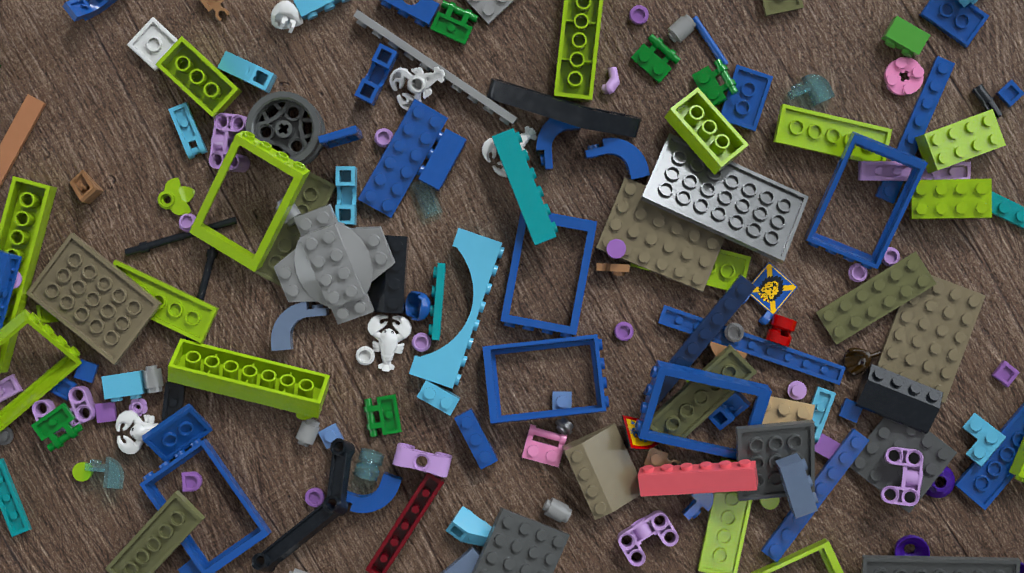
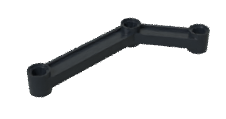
[251,438,355,573]

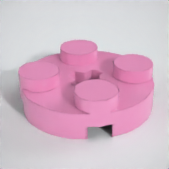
[884,57,924,96]

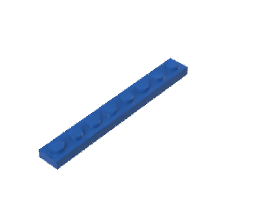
[875,56,955,204]
[761,428,870,562]

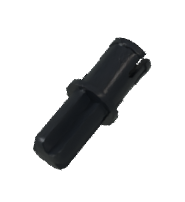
[972,84,1002,119]

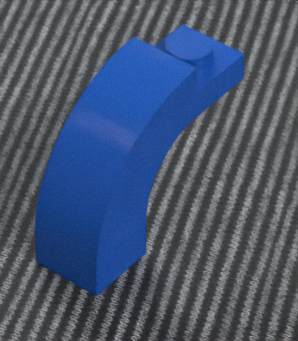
[62,0,117,22]
[536,118,581,170]
[584,138,650,180]
[346,472,403,513]

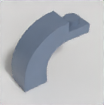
[271,302,329,351]

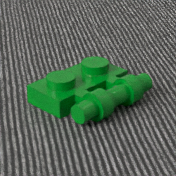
[430,0,479,45]
[630,34,681,84]
[692,59,739,106]
[363,394,402,437]
[31,403,84,452]

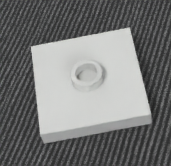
[127,17,178,72]

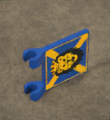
[742,262,797,325]

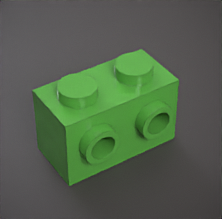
[881,16,930,58]

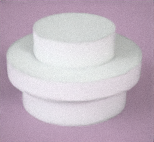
[356,346,375,365]

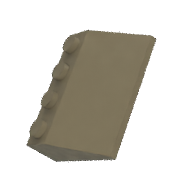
[562,423,640,520]

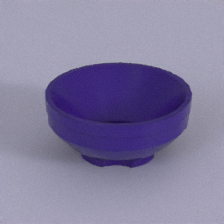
[925,466,955,498]
[894,535,930,556]

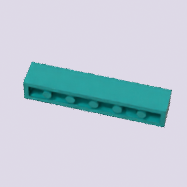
[492,128,558,246]

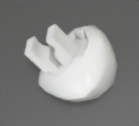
[271,0,303,33]

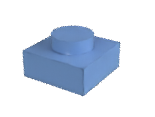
[552,391,572,410]
[318,423,345,449]

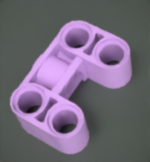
[209,113,250,173]
[32,386,96,433]
[393,443,452,477]
[880,447,923,506]
[617,510,679,566]

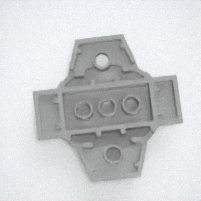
[274,204,395,325]

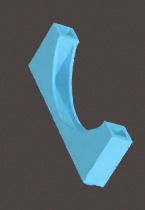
[409,228,505,389]

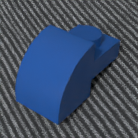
[708,391,751,430]
[682,493,713,520]

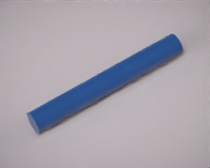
[692,16,729,65]

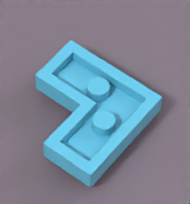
[962,413,1006,467]

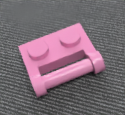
[522,424,567,467]

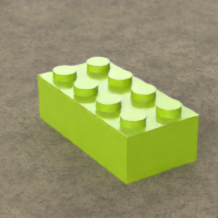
[155,36,242,118]
[664,87,749,175]
[915,109,1006,173]
[909,179,992,220]

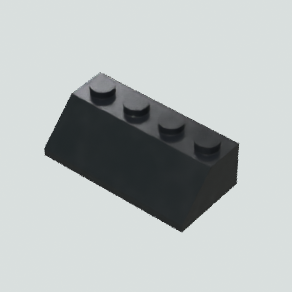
[367,235,409,314]
[855,364,943,434]

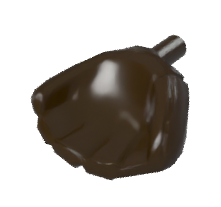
[843,348,881,375]

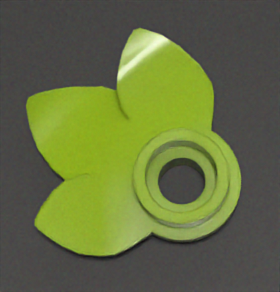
[158,178,195,215]

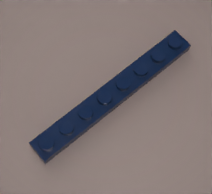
[643,274,756,405]

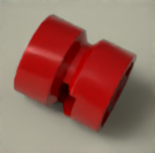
[765,314,797,347]

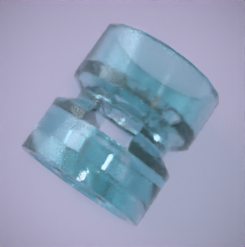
[353,448,385,481]

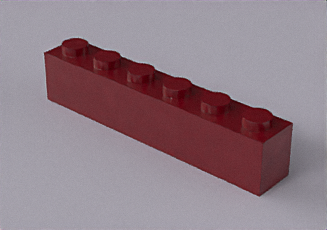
[365,472,445,573]

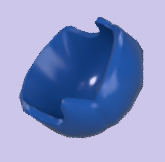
[405,291,431,321]

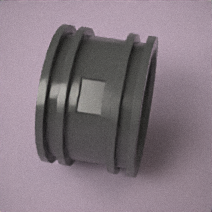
[246,91,326,166]

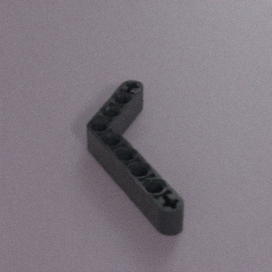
[487,78,641,138]

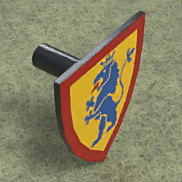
[622,415,659,450]

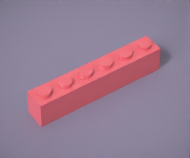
[638,459,758,497]

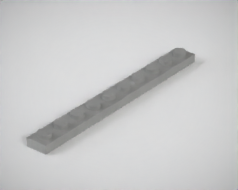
[354,9,518,125]

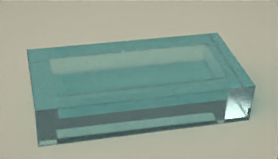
[411,180,443,219]

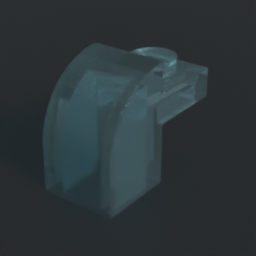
[787,74,835,106]
[85,456,124,489]

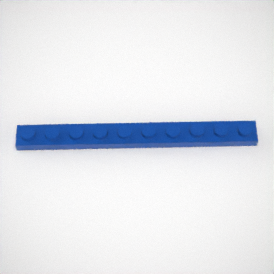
[658,305,846,385]

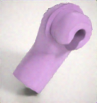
[601,67,620,94]

